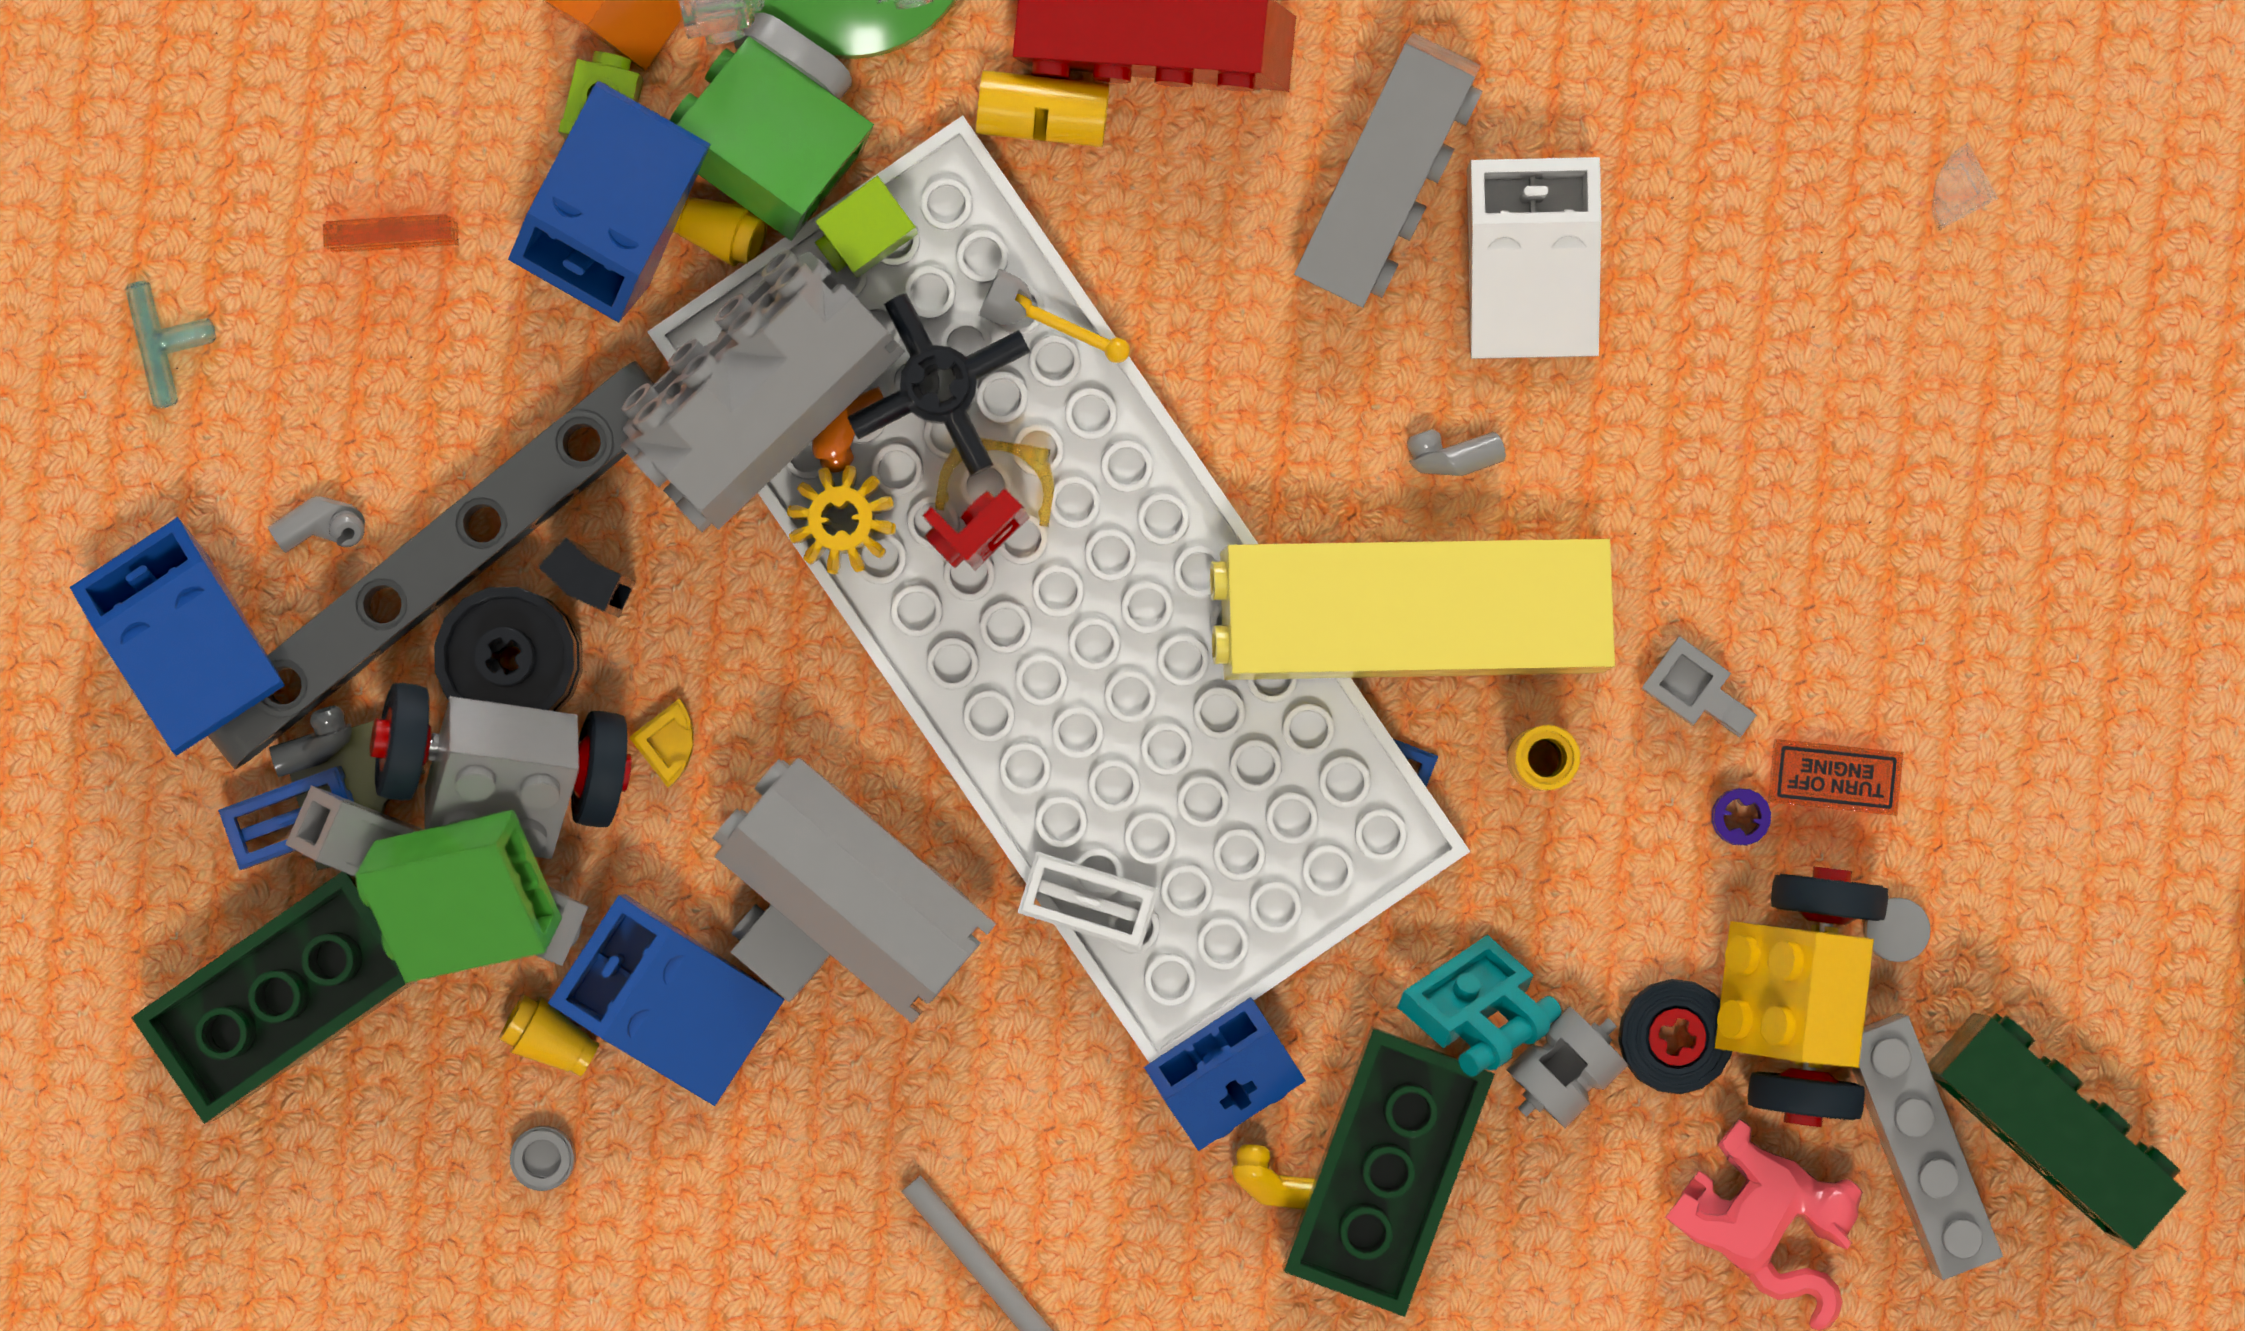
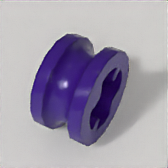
[1711,788,1771,845]

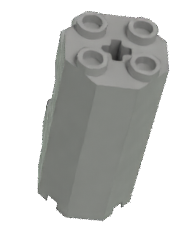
[620,249,905,532]
[712,758,997,1023]

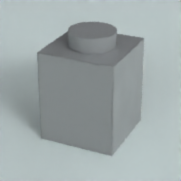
[731,904,831,1002]

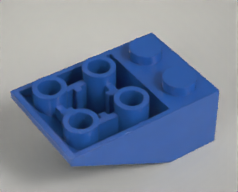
[508,81,711,323]
[70,517,285,756]
[548,894,785,1106]

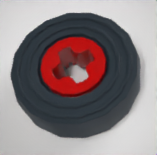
[1618,979,1732,1094]

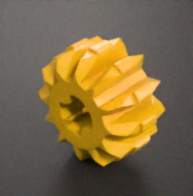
[787,465,896,575]

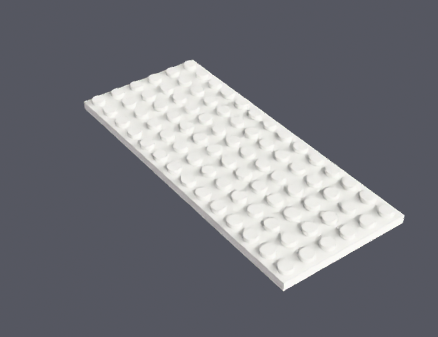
[647,115,1470,1063]

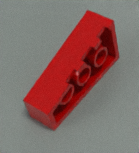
[1012,0,1296,92]

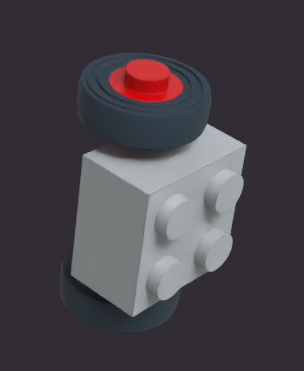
[369,683,632,859]

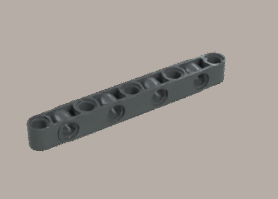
[208,361,654,769]

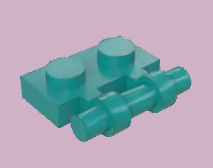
[1397,935,1562,1077]

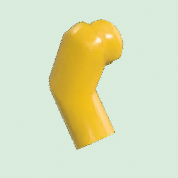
[1232,1144,1314,1209]

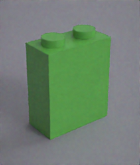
[669,36,874,241]
[355,810,562,983]

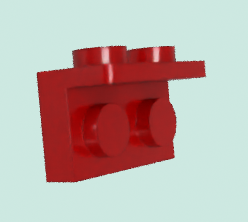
[922,488,1030,571]

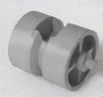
[1506,1006,1628,1128]

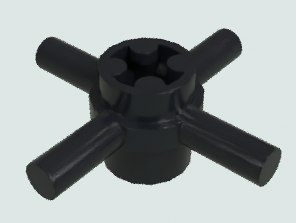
[847,293,1031,476]

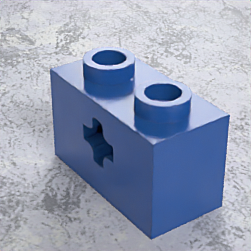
[1144,997,1306,1151]

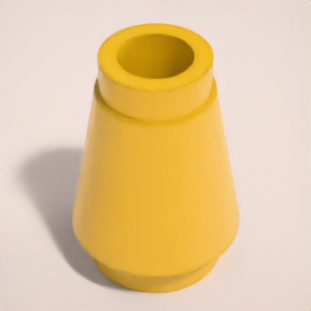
[673,197,768,266]
[499,995,599,1077]

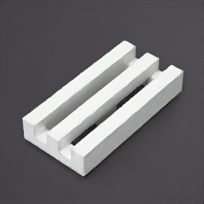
[1017,851,1159,951]

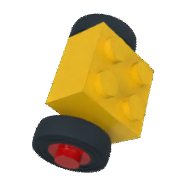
[1715,866,1888,1127]

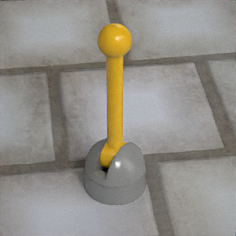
[979,269,1130,363]

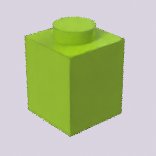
[814,175,918,279]

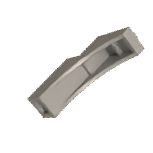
[285,785,588,966]

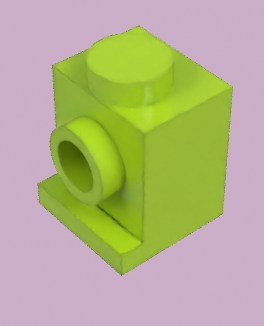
[558,51,644,139]

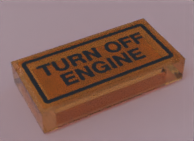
[1768,739,1904,816]

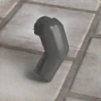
[269,705,352,777]

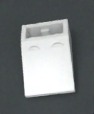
[1467,157,1601,359]

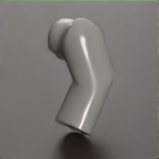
[1407,429,1506,476]
[268,496,365,553]

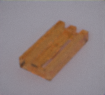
[322,214,459,253]

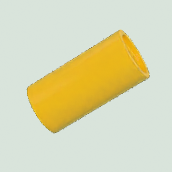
[976,70,1110,148]
[1507,725,1580,791]

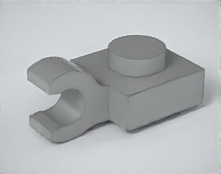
[1641,636,1757,738]

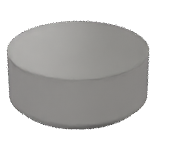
[1864,898,1930,962]
[510,1126,576,1191]

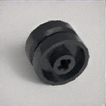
[434,587,583,712]

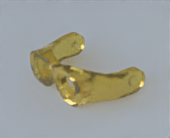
[935,437,1054,527]

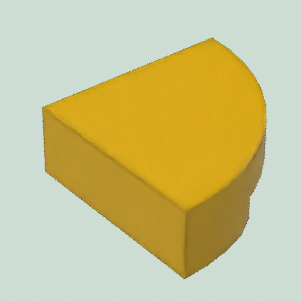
[629,698,694,788]

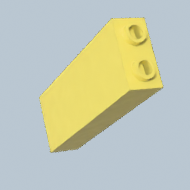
[1210,539,1615,680]

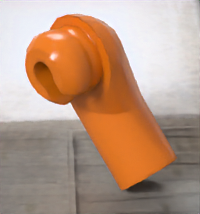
[812,386,884,473]

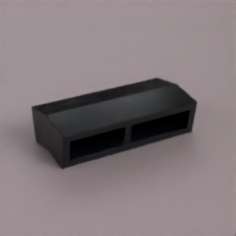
[538,538,635,618]

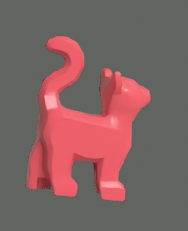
[1665,1118,1863,1331]

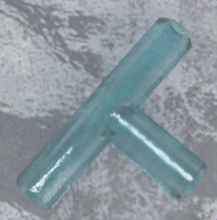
[125,281,216,409]

